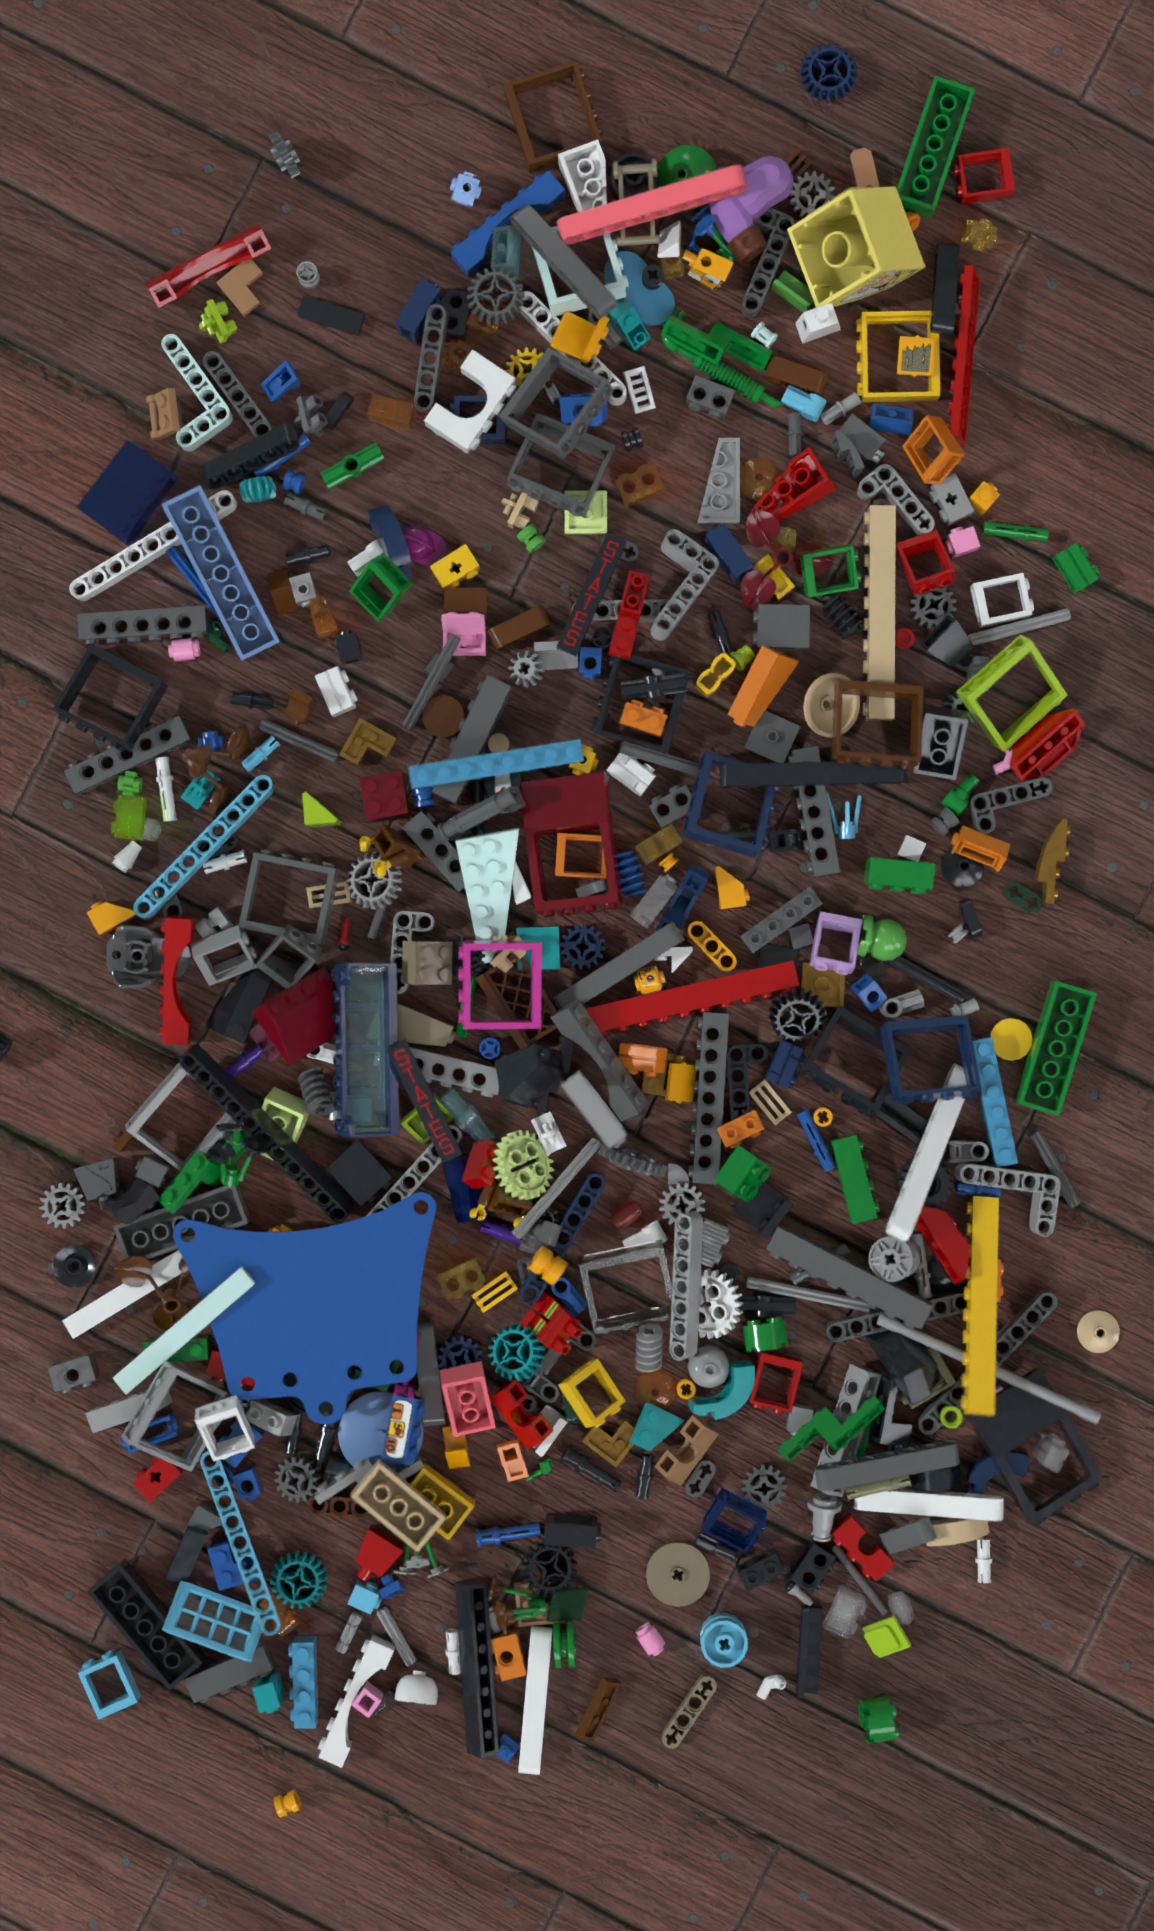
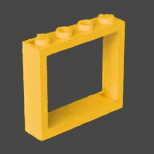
[856,311,940,402]

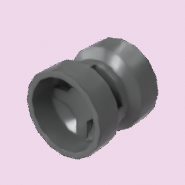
[929,807,960,837]

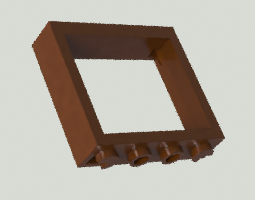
[503,61,604,172]
[831,679,923,769]

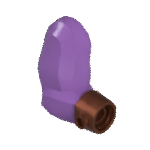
[709,156,793,264]

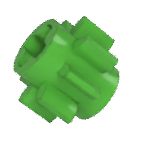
[118,771,143,797]

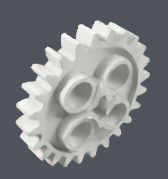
[685,1268,744,1339]

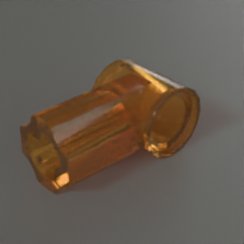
[259,1592,301,1637]

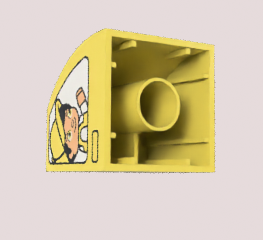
[787,187,925,308]

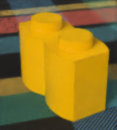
[695,653,736,697]

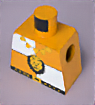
[680,249,734,291]

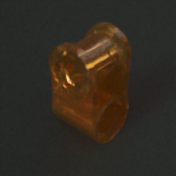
[309,597,339,640]

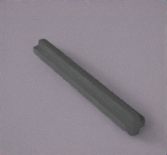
[403,634,461,730]

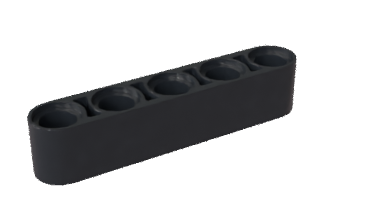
[930,242,960,335]
[202,424,300,490]

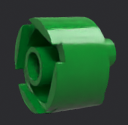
[743,1317,789,1352]
[858,1696,899,1744]

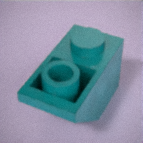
[608,298,651,351]

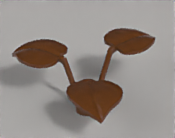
[183,724,249,820]
[114,1255,195,1332]

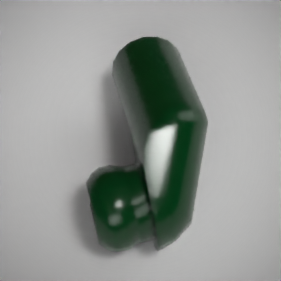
[208,621,230,653]

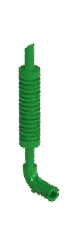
[662,308,785,408]

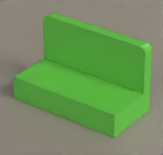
[771,270,814,313]

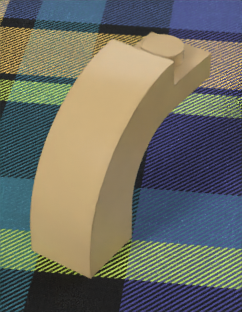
[910,1518,989,1546]

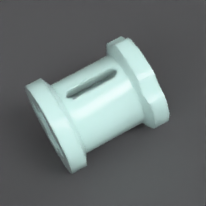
[750,321,778,349]

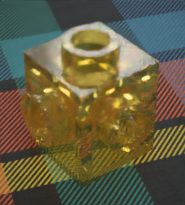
[961,218,998,252]

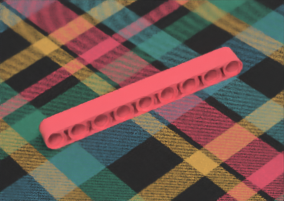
[557,165,747,245]

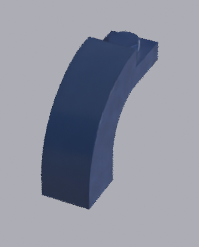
[368,505,413,579]
[655,864,711,931]
[966,1449,1031,1494]

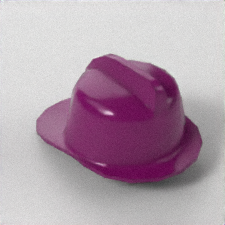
[402,526,447,566]

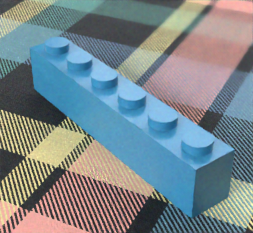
[972,1037,1018,1167]

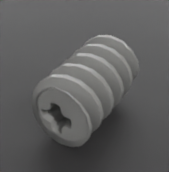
[635,1324,663,1372]

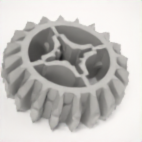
[346,852,403,910]

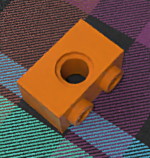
[491,1628,527,1681]

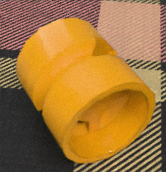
[527,1245,568,1285]

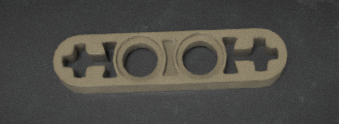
[662,1674,717,1749]

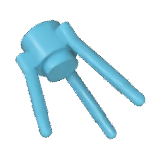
[826,792,862,839]

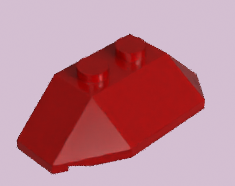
[1010,708,1085,781]
[915,1205,970,1284]

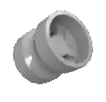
[296,261,320,289]

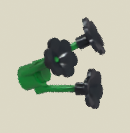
[208,1123,268,1187]

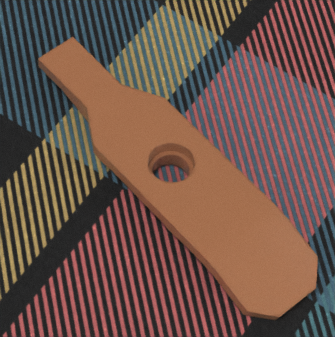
[850,148,879,188]

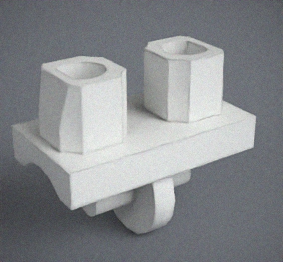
[531,1111,566,1155]

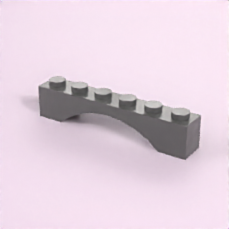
[550,999,649,1122]

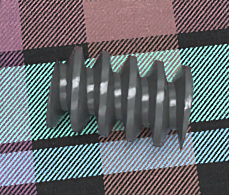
[298,1067,334,1116]

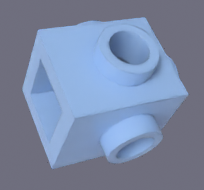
[450,171,482,207]

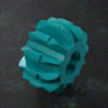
[239,476,276,503]

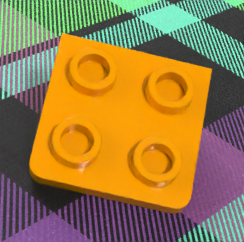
[550,312,610,365]

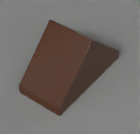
[267,568,299,615]

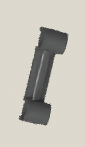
[437,785,526,841]
[519,1316,597,1402]

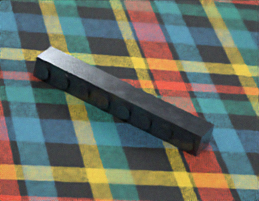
[455,1578,499,1758]

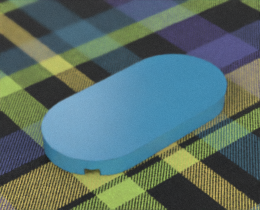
[604,251,675,326]

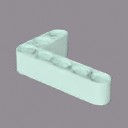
[162,334,233,451]

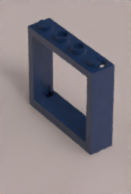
[682,751,779,858]
[880,1015,981,1104]

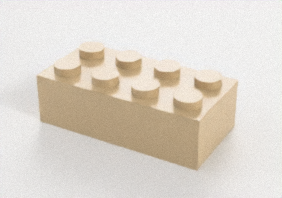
[351,1459,446,1552]

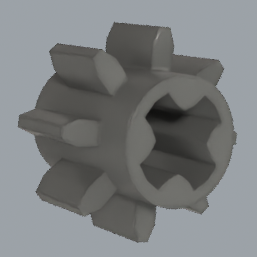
[535,1206,560,1224]

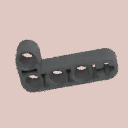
[968,778,1053,834]

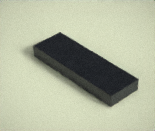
[298,296,365,336]
[165,1526,208,1583]

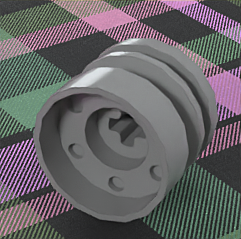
[869,1235,921,1282]

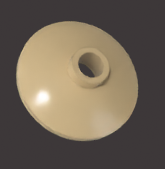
[1077,1310,1120,1353]

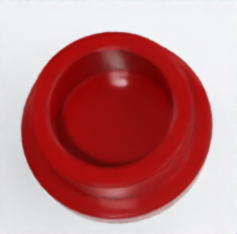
[895,628,915,649]

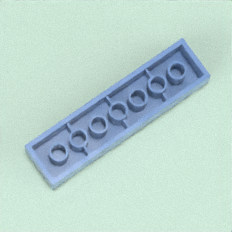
[161,485,281,661]

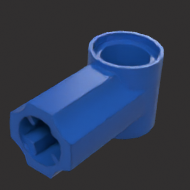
[551,1275,588,1316]

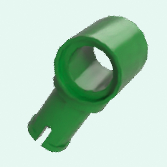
[941,774,980,816]

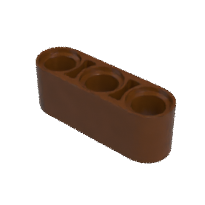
[764,356,829,397]
[487,605,552,651]
[309,1492,370,1518]

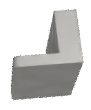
[534,641,578,670]

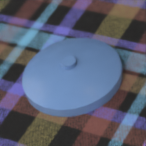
[338,1390,424,1470]

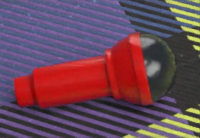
[336,918,351,951]

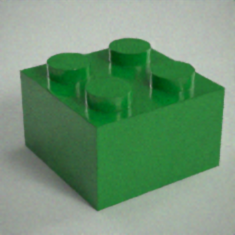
[714,1145,772,1203]

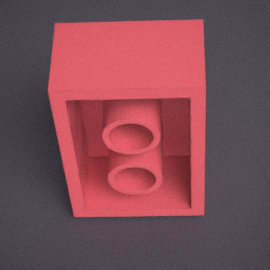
[440,1361,496,1437]

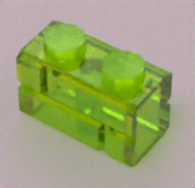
[111,795,147,841]

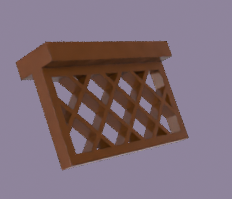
[476,954,557,1050]

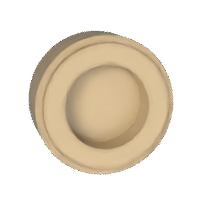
[488,733,509,753]

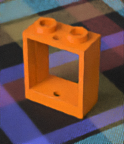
[902,415,965,485]
[555,833,606,879]

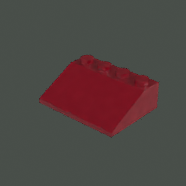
[252,966,351,1066]

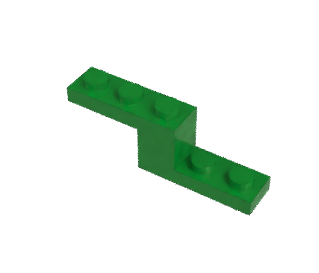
[661,315,773,372]
[158,1130,250,1214]
[778,1396,884,1463]

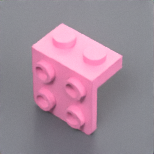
[441,612,486,656]

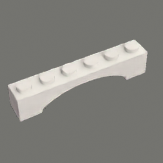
[317,1635,395,1768]

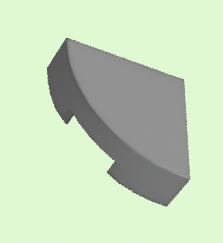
[668,1163,690,1185]

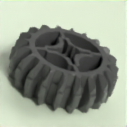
[467,266,525,327]

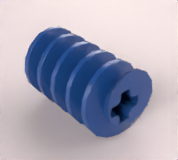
[617,851,647,897]

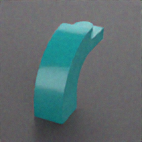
[688,1360,755,1420]

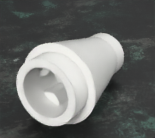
[112,841,142,873]

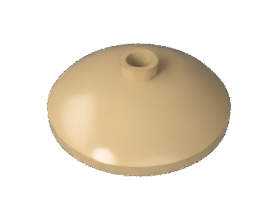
[804,673,860,737]

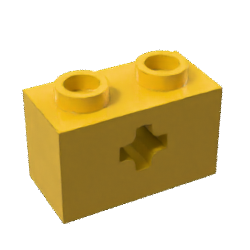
[430,544,480,590]

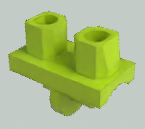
[199,299,237,344]

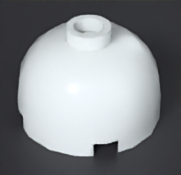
[395,1670,438,1705]

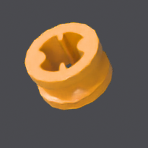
[658,852,679,872]
[813,1107,833,1127]
[676,1379,696,1399]

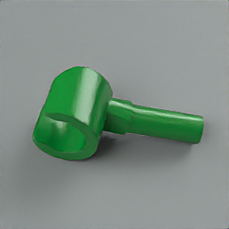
[525,1459,553,1481]

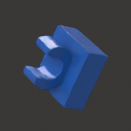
[379,1574,406,1599]
[496,1731,521,1763]

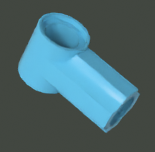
[781,385,827,422]

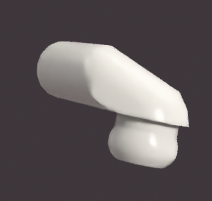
[756,1674,786,1700]

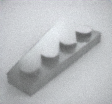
[697,438,740,524]

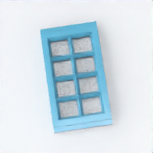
[162,1581,266,1662]

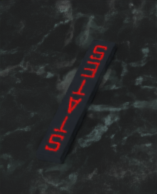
[556,533,627,656]
[386,1039,462,1163]

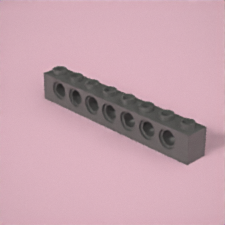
[688,1012,729,1185]

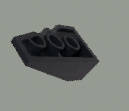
[208,957,277,1044]

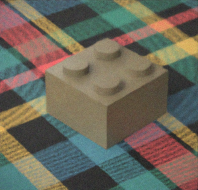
[402,941,453,985]

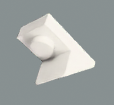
[654,947,693,973]

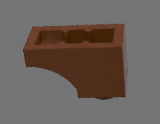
[285,688,317,726]

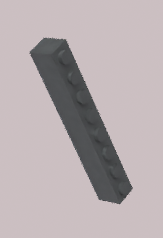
[766,1224,933,1329]

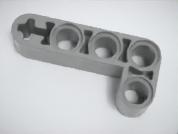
[857,464,935,536]
[390,911,436,994]
[85,1388,173,1433]

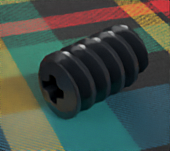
[822,592,863,640]

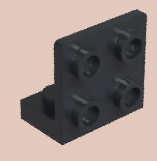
[732,1182,793,1239]

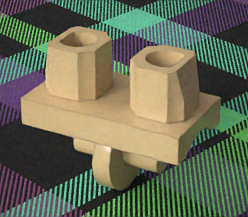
[501,492,539,529]
[490,935,528,973]

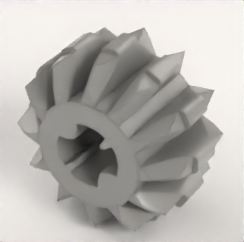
[508,651,545,688]

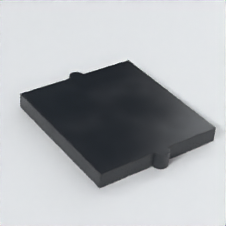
[757,944,798,969]

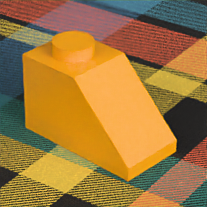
[714,866,750,910]
[87,901,138,935]

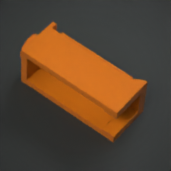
[950,826,1010,872]

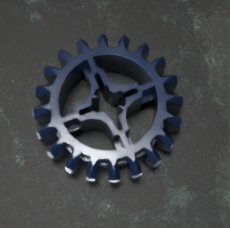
[800,42,858,103]

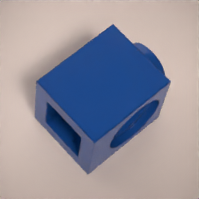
[579,647,602,680]
[850,973,888,1012]
[232,1465,263,1501]

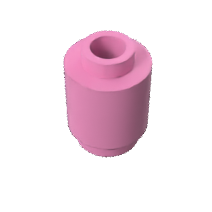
[168,638,201,662]
[635,1622,665,1656]

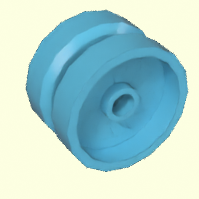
[700,1613,748,1667]

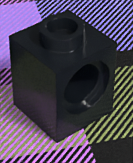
[335,630,363,665]

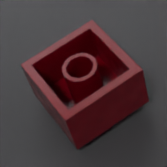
[359,771,410,822]

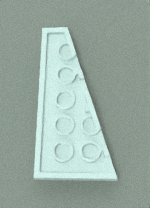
[456,828,519,963]

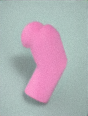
[992,746,1014,775]

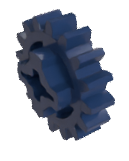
[560,924,606,970]
[437,1334,484,1369]

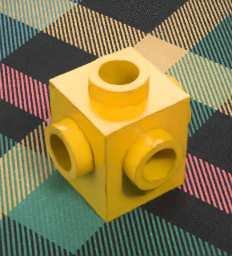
[569,745,599,775]

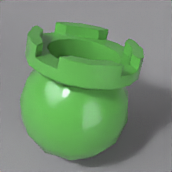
[857,915,907,961]

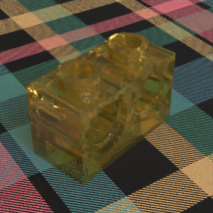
[635,824,683,865]
[437,1256,487,1300]

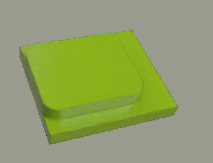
[862,1615,912,1658]

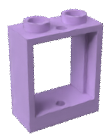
[809,911,862,975]

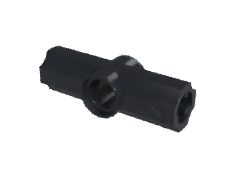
[620,673,687,701]
[737,1293,796,1318]

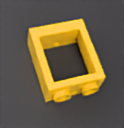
[558,1358,626,1428]

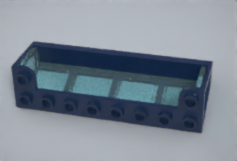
[332,963,399,1137]

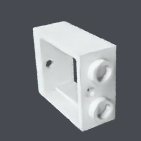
[970,573,1034,628]
[195,1395,254,1461]

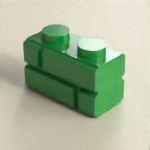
[1052,542,1099,594]

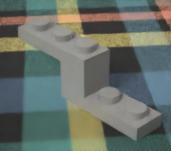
[314,1456,424,1504]

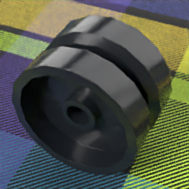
[611,153,658,201]

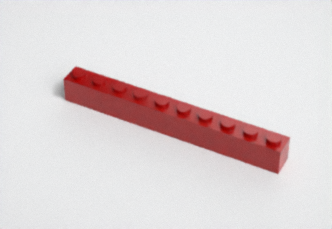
[585,960,799,1035]

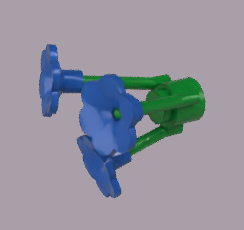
[683,204,736,261]

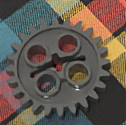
[598,1144,667,1177]

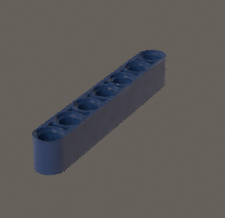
[520,1172,605,1304]

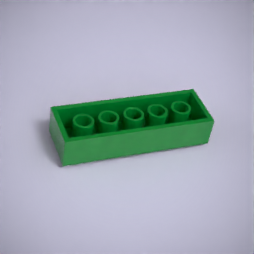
[897,76,975,219]
[1014,981,1097,1116]

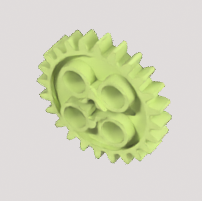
[492,1130,554,1200]

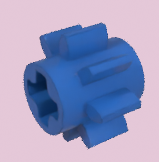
[198,731,225,752]

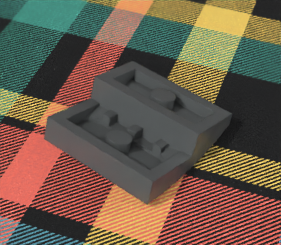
[831,430,864,479]

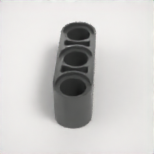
[879,1517,937,1555]

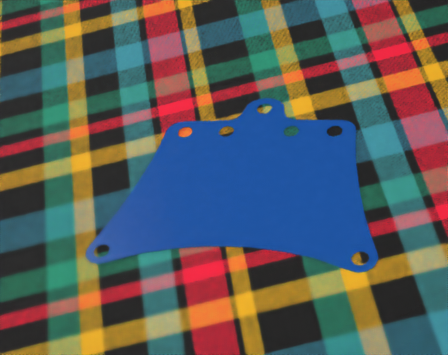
[173,1192,436,1424]

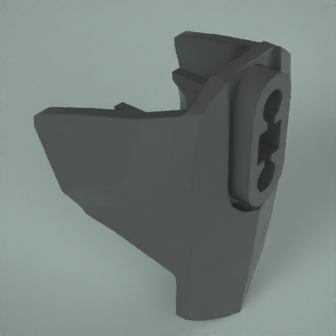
[106,926,191,989]

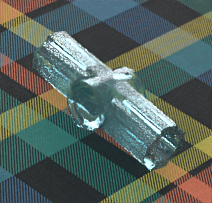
[439,1088,495,1142]

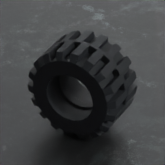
[896,1156,953,1208]

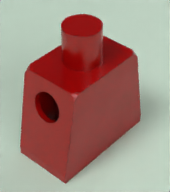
[356,1525,405,1581]

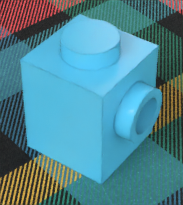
[347,1579,382,1615]

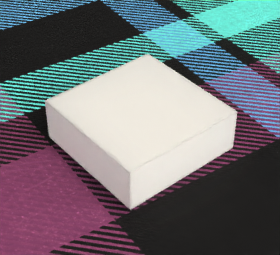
[897,835,926,862]

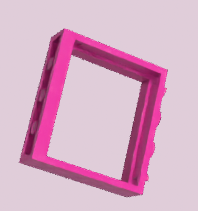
[458,940,542,1029]

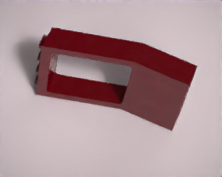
[521,772,623,917]

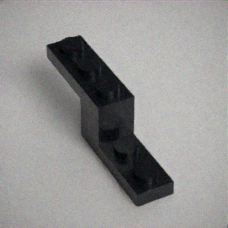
[869,1376,912,1482]

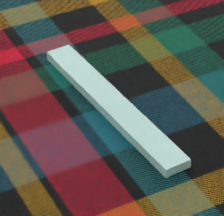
[113,1267,256,1394]

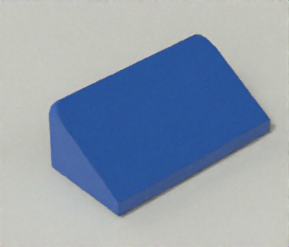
[869,403,914,436]

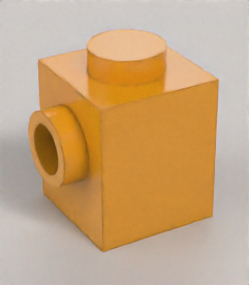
[969,481,1000,516]

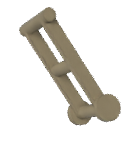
[613,159,660,246]

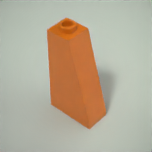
[727,645,799,727]

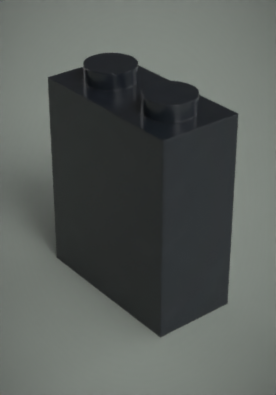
[326,1138,394,1206]

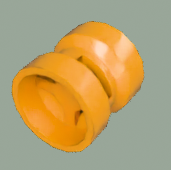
[274,1789,301,1818]

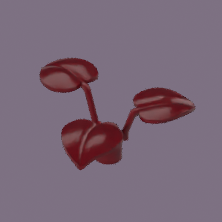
[740,508,833,608]

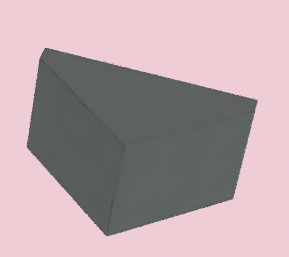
[183,1501,229,1533]

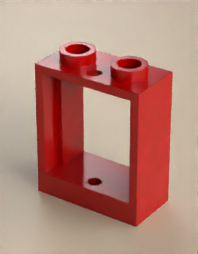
[952,148,1015,204]
[896,530,955,596]
[748,1350,803,1414]

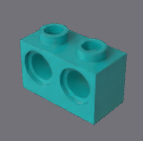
[252,1669,286,1714]

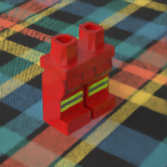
[519,1291,583,1355]

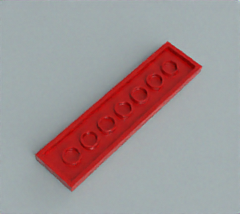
[947,265,980,447]

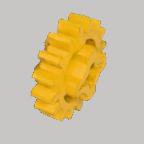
[505,347,550,389]

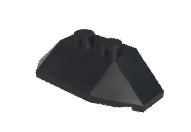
[865,1330,937,1406]

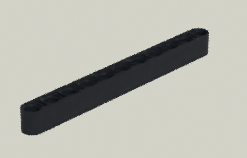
[179,1044,354,1223]

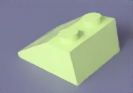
[261,1087,309,1160]

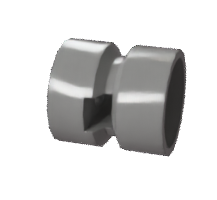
[195,907,234,938]

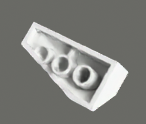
[558,140,607,212]

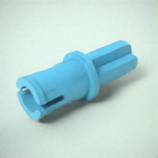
[242,735,280,772]

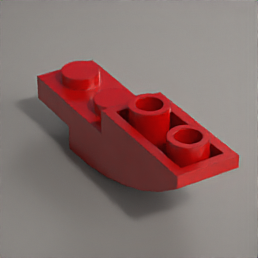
[609,570,650,660]

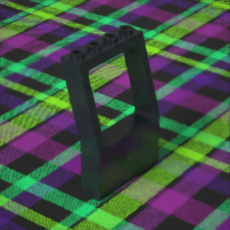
[964,1368,1103,1526]

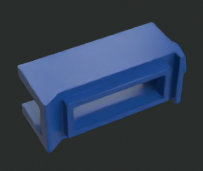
[121,1412,181,1454]

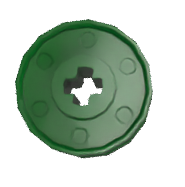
[553,1621,576,1669]

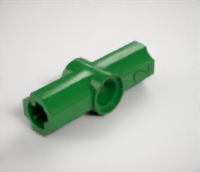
[320,442,385,490]

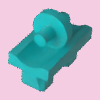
[180,769,221,810]

